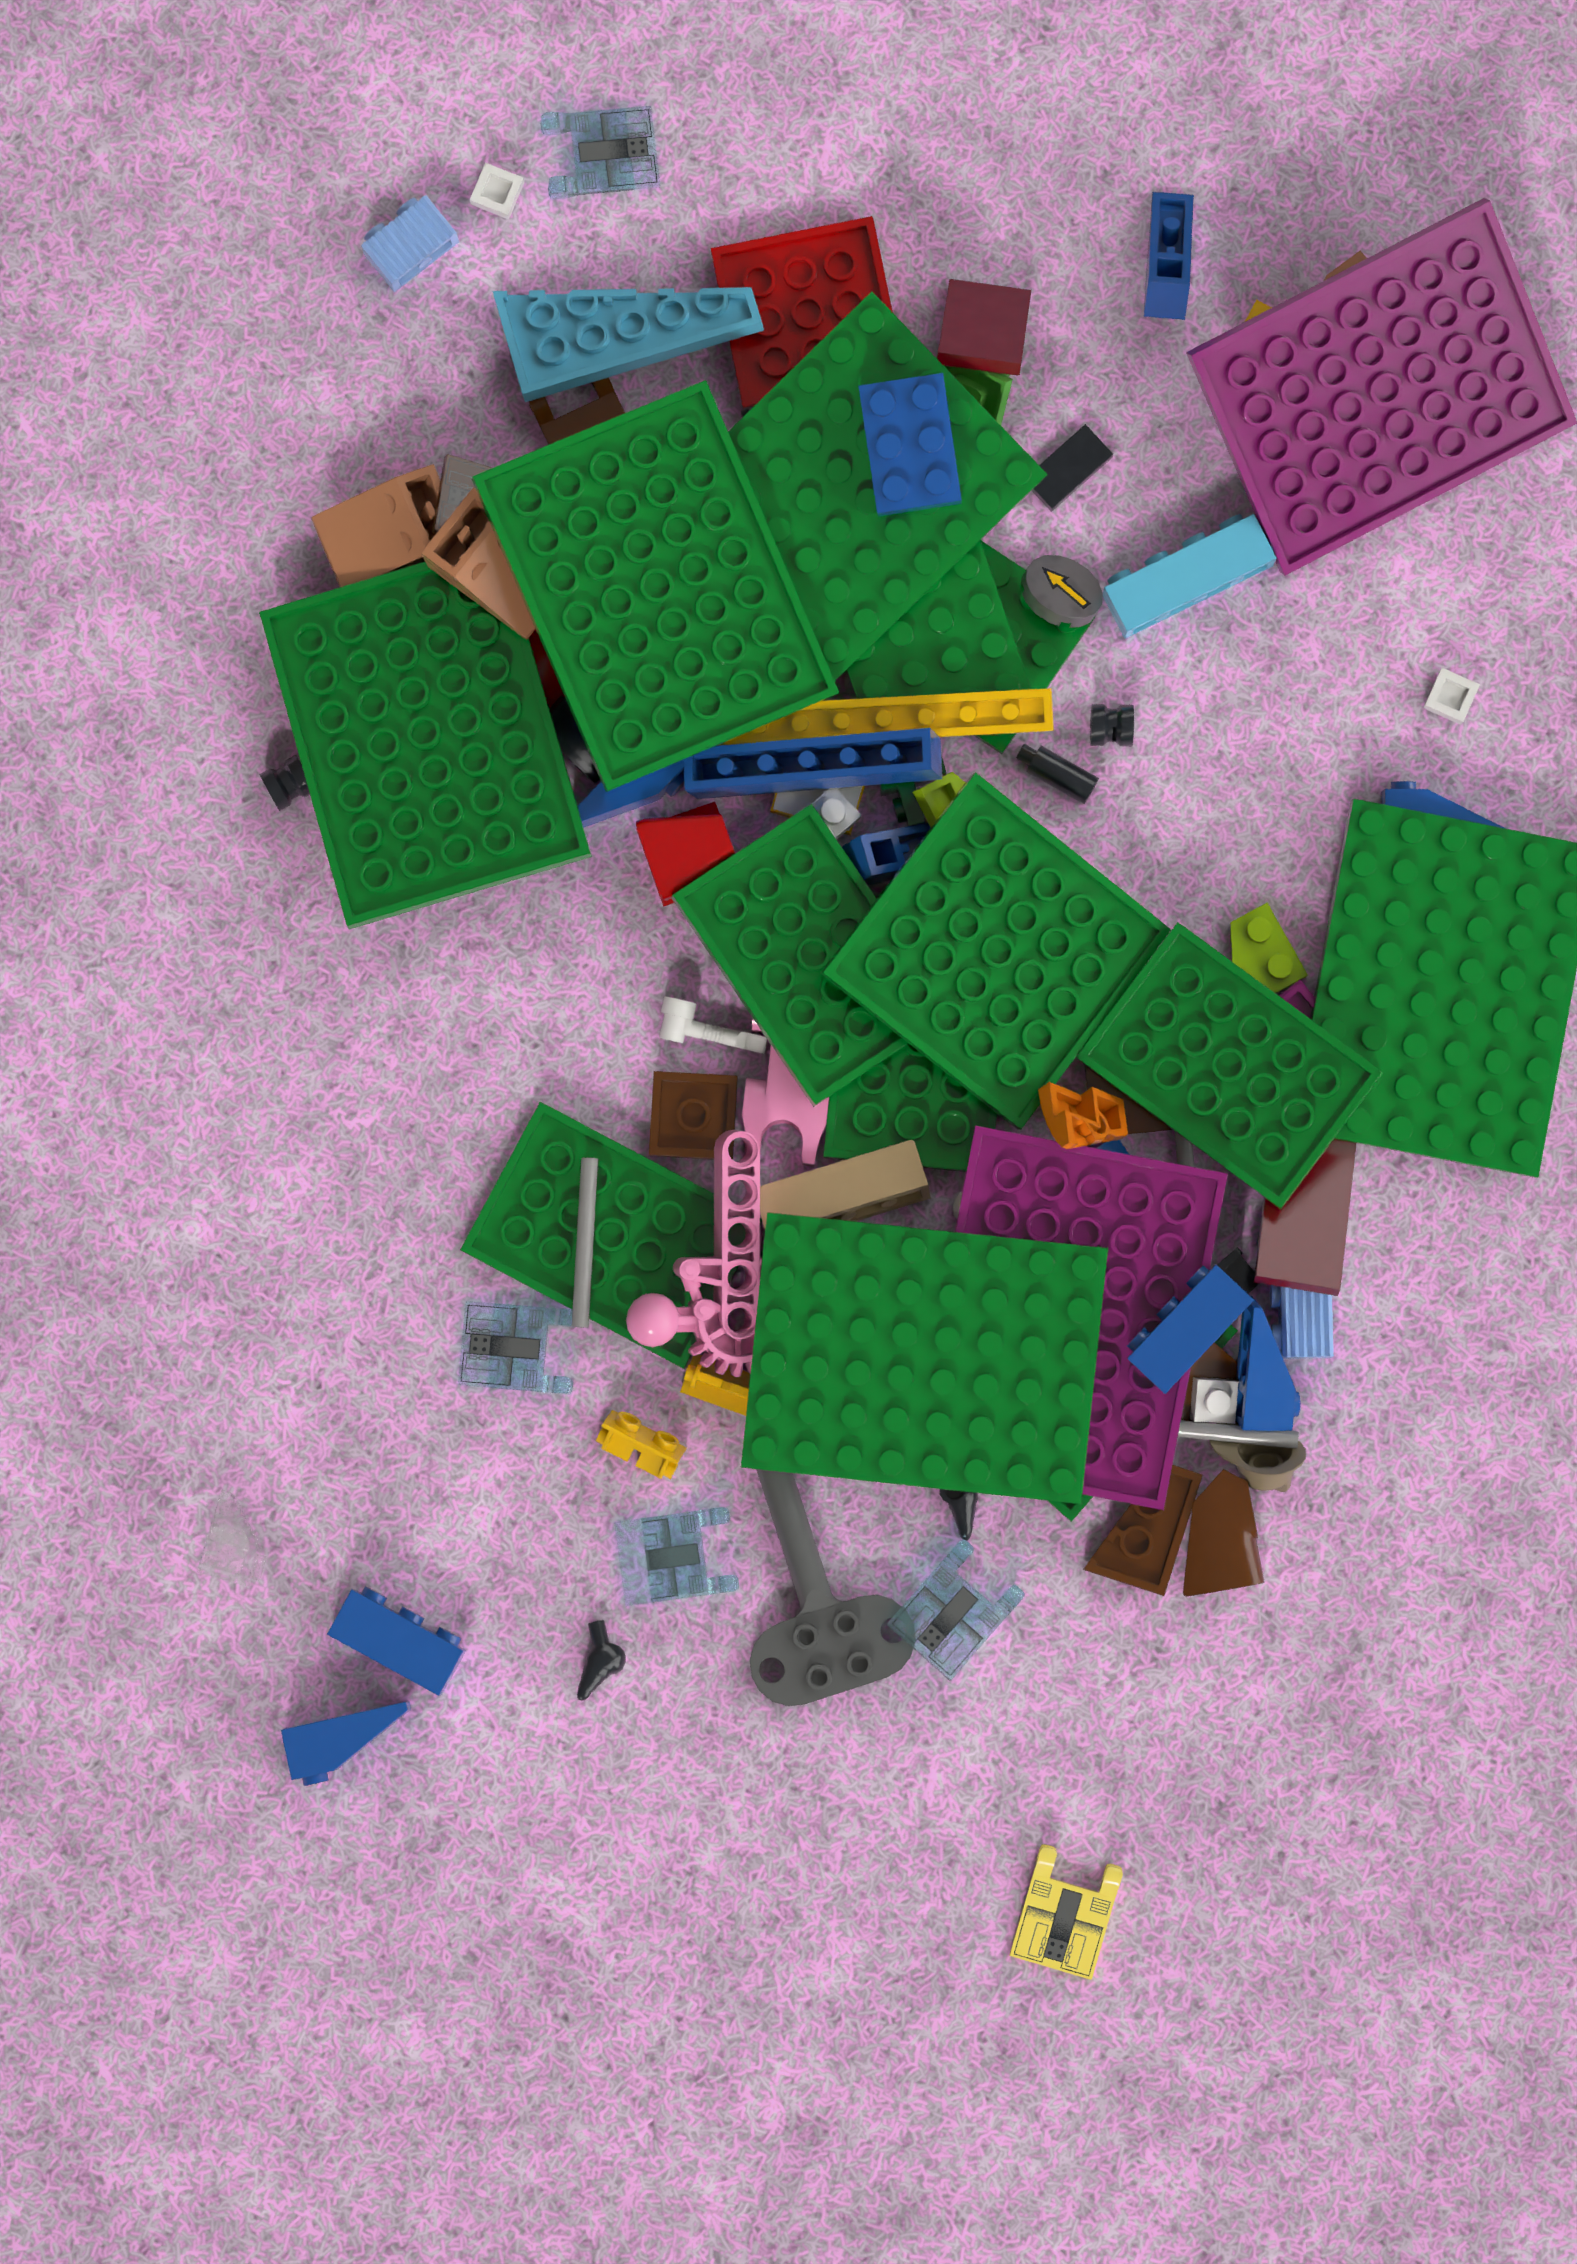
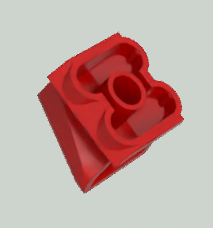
[636,801,735,907]

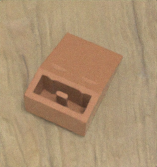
[311,464,440,587]
[421,487,536,640]

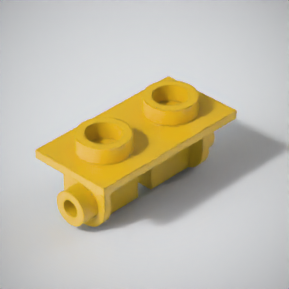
[680,1354,750,1416]
[595,1410,687,1480]

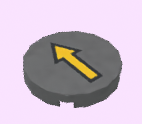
[1021,555,1103,627]

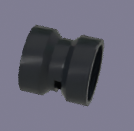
[1090,704,1134,747]
[259,755,310,811]

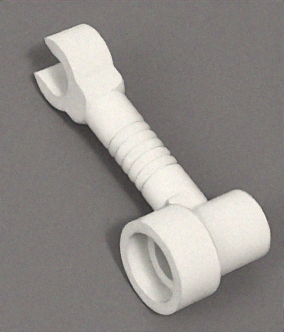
[659,996,768,1054]

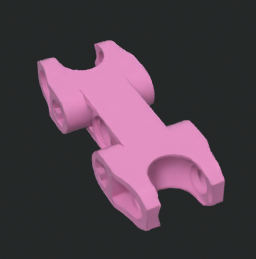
[742,1019,829,1166]

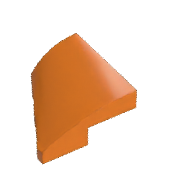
[1038,1082,1128,1149]

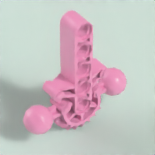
[626,1130,762,1377]

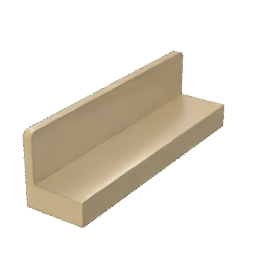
[760,1140,931,1229]

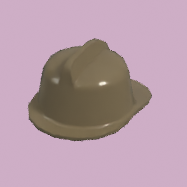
[1209,1421,1306,1492]

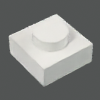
[470,162,524,219]
[1423,668,1480,725]
[811,788,862,840]
[1190,1377,1239,1424]

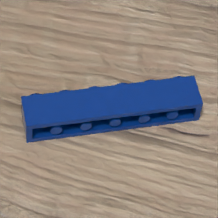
[684,728,942,799]

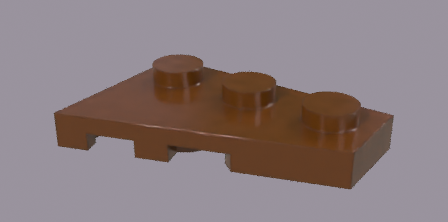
[1082,1465,1203,1596]

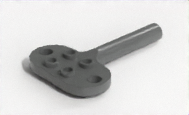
[750,1469,915,1706]

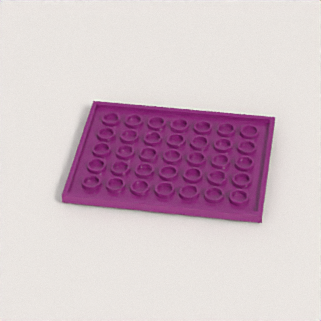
[1186,198,1577,576]
[955,1126,1228,1510]

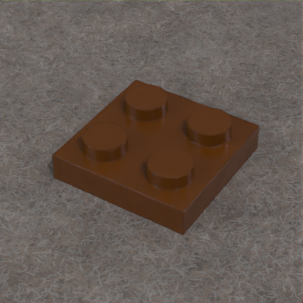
[649,1071,738,1160]

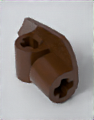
[1183,1469,1265,1597]

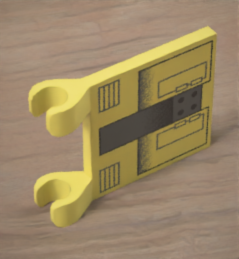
[1009,1844,1123,1980]

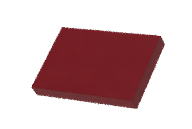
[937,279,1031,376]

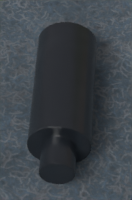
[1016,744,1099,804]

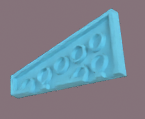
[492,287,764,402]

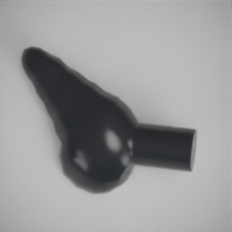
[939,1489,978,1541]
[577,1620,626,1701]

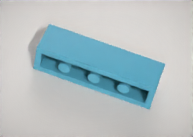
[1103,514,1276,639]

